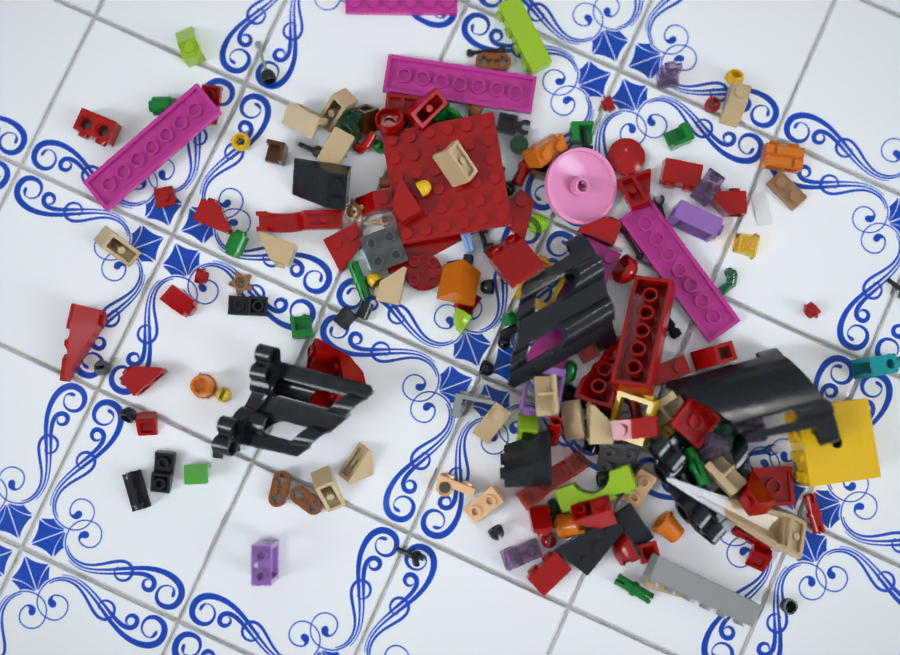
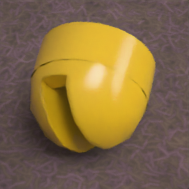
[415,180,431,197]
[367,272,383,289]
[215,387,232,402]

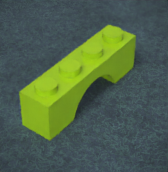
[554,463,638,514]

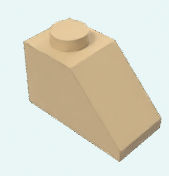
[719,81,752,128]
[321,88,359,133]
[93,225,141,268]
[258,232,298,269]
[374,267,407,306]
[586,401,613,444]
[472,402,511,444]
[311,465,346,513]

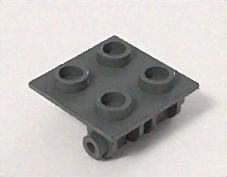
[359,224,408,274]
[595,440,640,473]

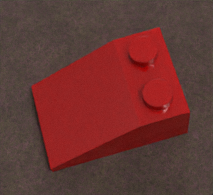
[485,233,546,289]

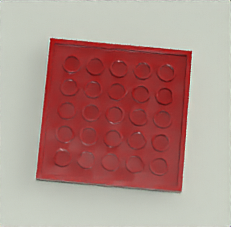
[381,112,513,245]

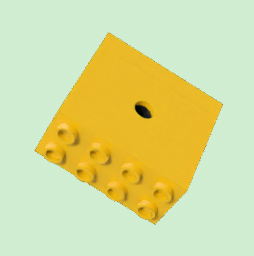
[784,398,881,487]

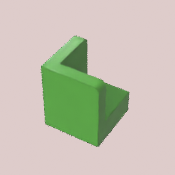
[184,463,211,485]

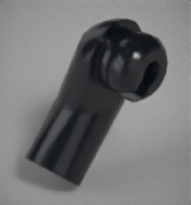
[498,323,518,350]

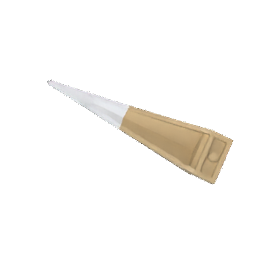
[666,478,807,560]

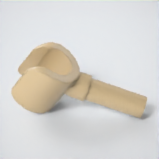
[363,214,390,227]

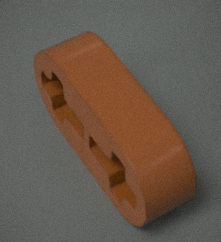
[475,52,511,71]
[268,470,291,507]
[289,485,323,515]

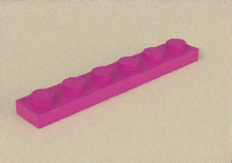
[345,0,457,16]

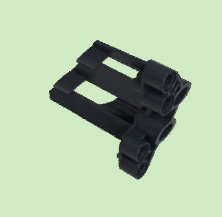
[211,343,374,457]
[647,419,750,545]

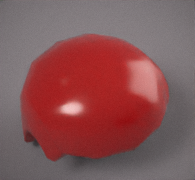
[375,108,404,135]
[611,254,638,285]

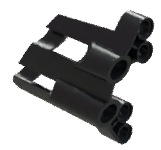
[508,234,617,388]

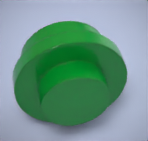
[500,311,517,326]

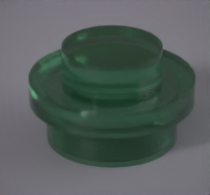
[510,135,529,155]

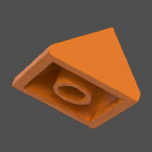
[436,259,481,307]

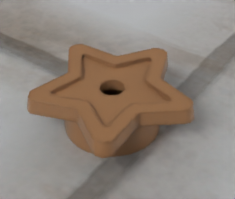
[344,199,364,223]
[228,271,252,295]

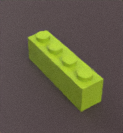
[496,0,552,75]

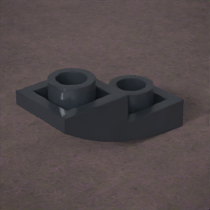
[227,295,268,317]
[150,450,176,493]
[615,503,654,546]

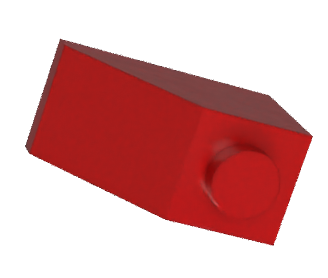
[403,88,448,129]
[392,177,424,225]
[355,189,394,217]
[193,197,233,235]
[576,216,622,248]
[160,284,199,317]
[119,366,168,396]
[611,416,659,440]
[738,472,776,516]

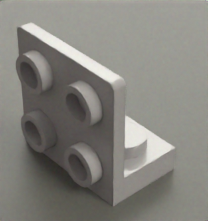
[451,390,494,418]

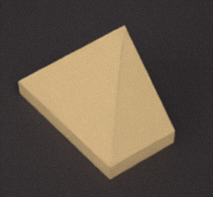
[338,442,374,484]

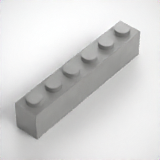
[643,553,762,627]

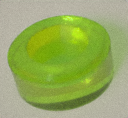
[528,215,548,234]

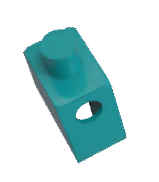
[850,353,900,379]

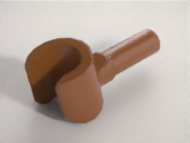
[379,171,390,188]

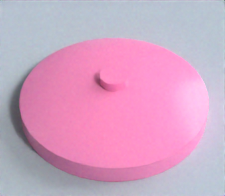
[544,147,617,225]

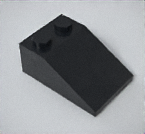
[292,158,352,211]

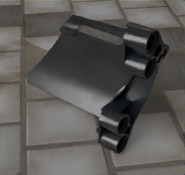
[666,348,840,446]

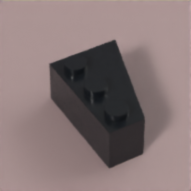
[555,524,624,576]

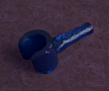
[749,444,778,457]

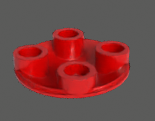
[607,138,645,176]
[405,254,442,291]

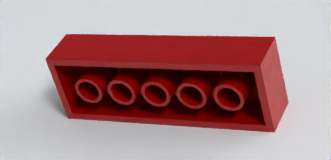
[610,275,676,396]

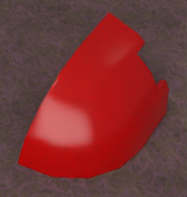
[612,532,640,566]

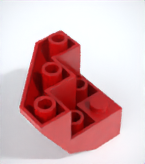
[306,338,366,408]

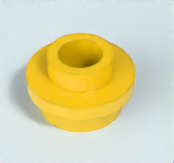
[725,69,744,85]
[231,132,250,151]

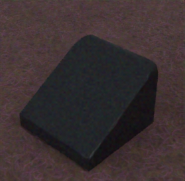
[333,306,357,330]

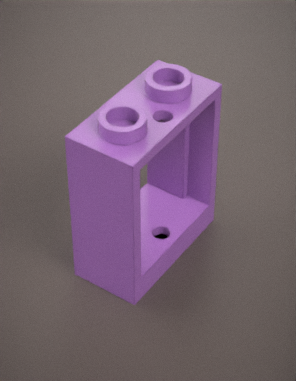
[667,199,724,242]
[519,367,566,420]
[251,540,279,586]

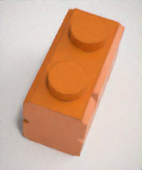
[522,133,569,169]
[759,140,805,174]

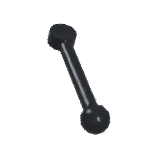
[466,46,505,57]
[619,226,644,260]

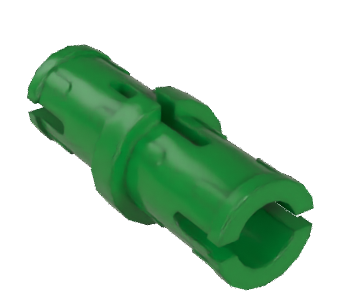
[347,261,372,300]
[683,446,711,487]
[614,573,654,604]

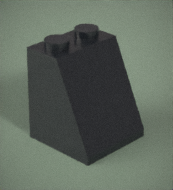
[500,430,552,487]

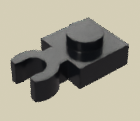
[496,112,530,136]

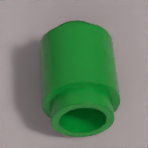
[148,96,177,116]
[224,229,249,259]

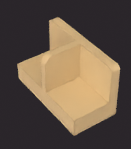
[282,102,329,139]
[317,126,355,165]
[432,140,478,187]
[533,374,559,417]
[641,391,684,428]
[560,399,587,441]
[704,454,747,498]

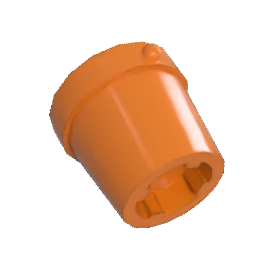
[190,373,217,400]
[652,511,685,543]
[555,513,587,539]

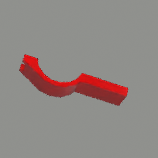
[256,210,343,233]

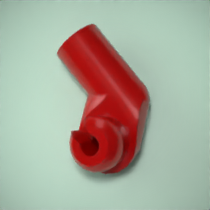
[352,131,377,154]

